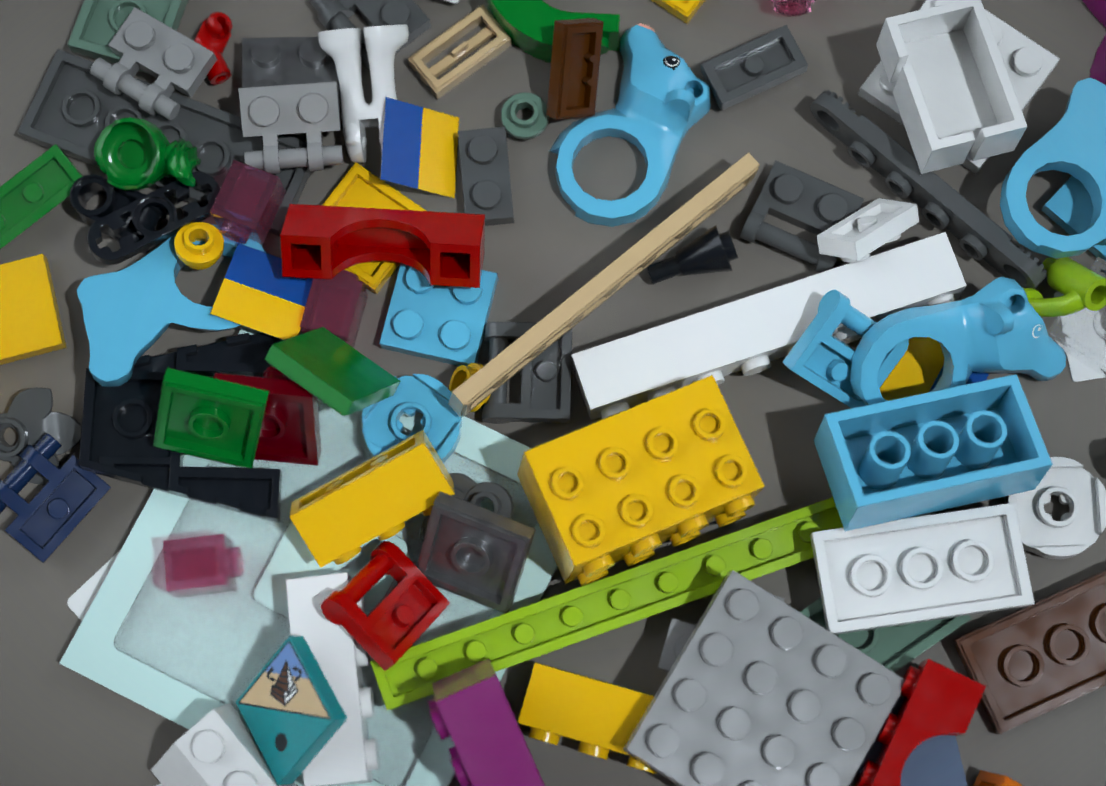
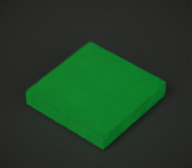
[265,327,401,417]
[153,368,269,468]

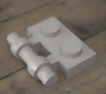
[90,7,217,121]
[238,81,343,175]

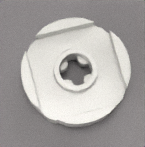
[1005,457,1106,559]

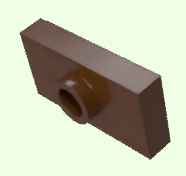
[547,18,603,120]

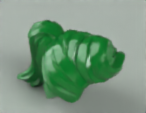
[94,117,201,191]

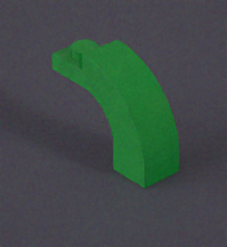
[486,0,620,63]

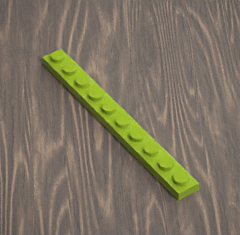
[370,497,843,711]

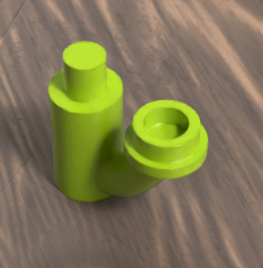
[1023,257,1106,317]

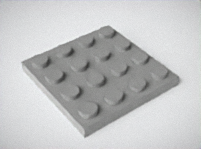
[623,570,905,786]

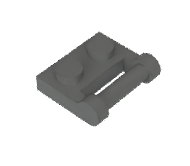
[740,160,864,273]
[482,322,573,424]

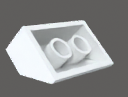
[151,703,297,786]

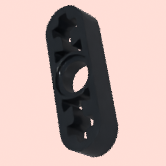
[87,172,220,265]

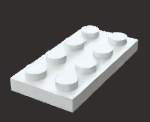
[810,503,1035,635]

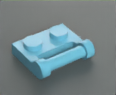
[782,290,909,408]

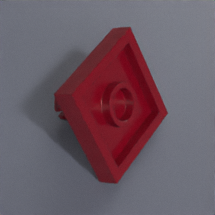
[214,366,321,466]

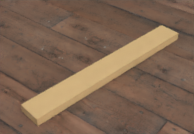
[448,152,760,417]

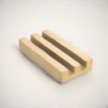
[408,5,512,99]

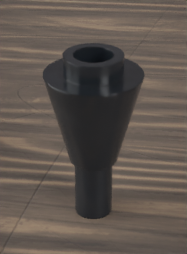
[647,225,738,284]

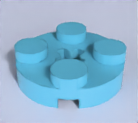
[362,374,462,463]

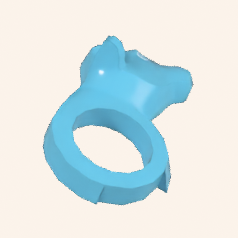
[77,224,266,387]
[850,277,1066,406]

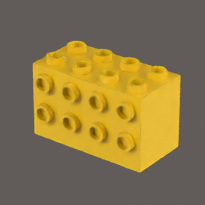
[517,375,765,586]

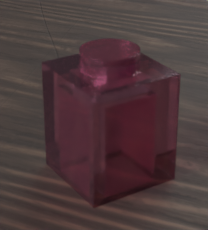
[210,160,286,244]
[300,270,368,348]
[163,534,243,598]

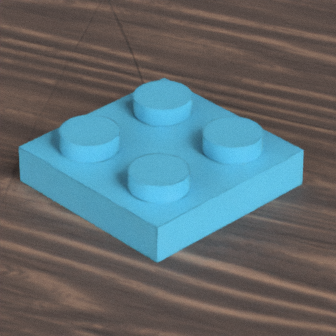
[379,263,498,366]

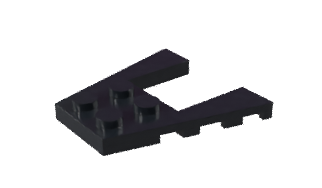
[79,333,283,522]

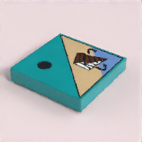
[236,636,348,785]

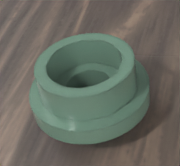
[501,92,549,140]

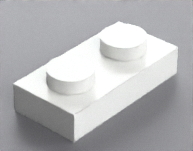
[817,198,919,263]

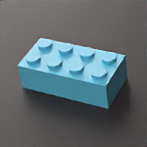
[813,374,1053,531]

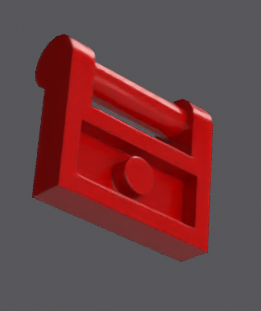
[321,541,450,671]

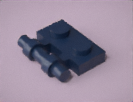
[0,433,112,563]

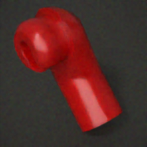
[194,12,233,85]

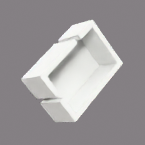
[876,0,1028,174]

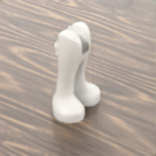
[318,24,409,163]

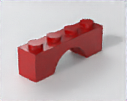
[280,204,485,288]
[855,659,986,786]

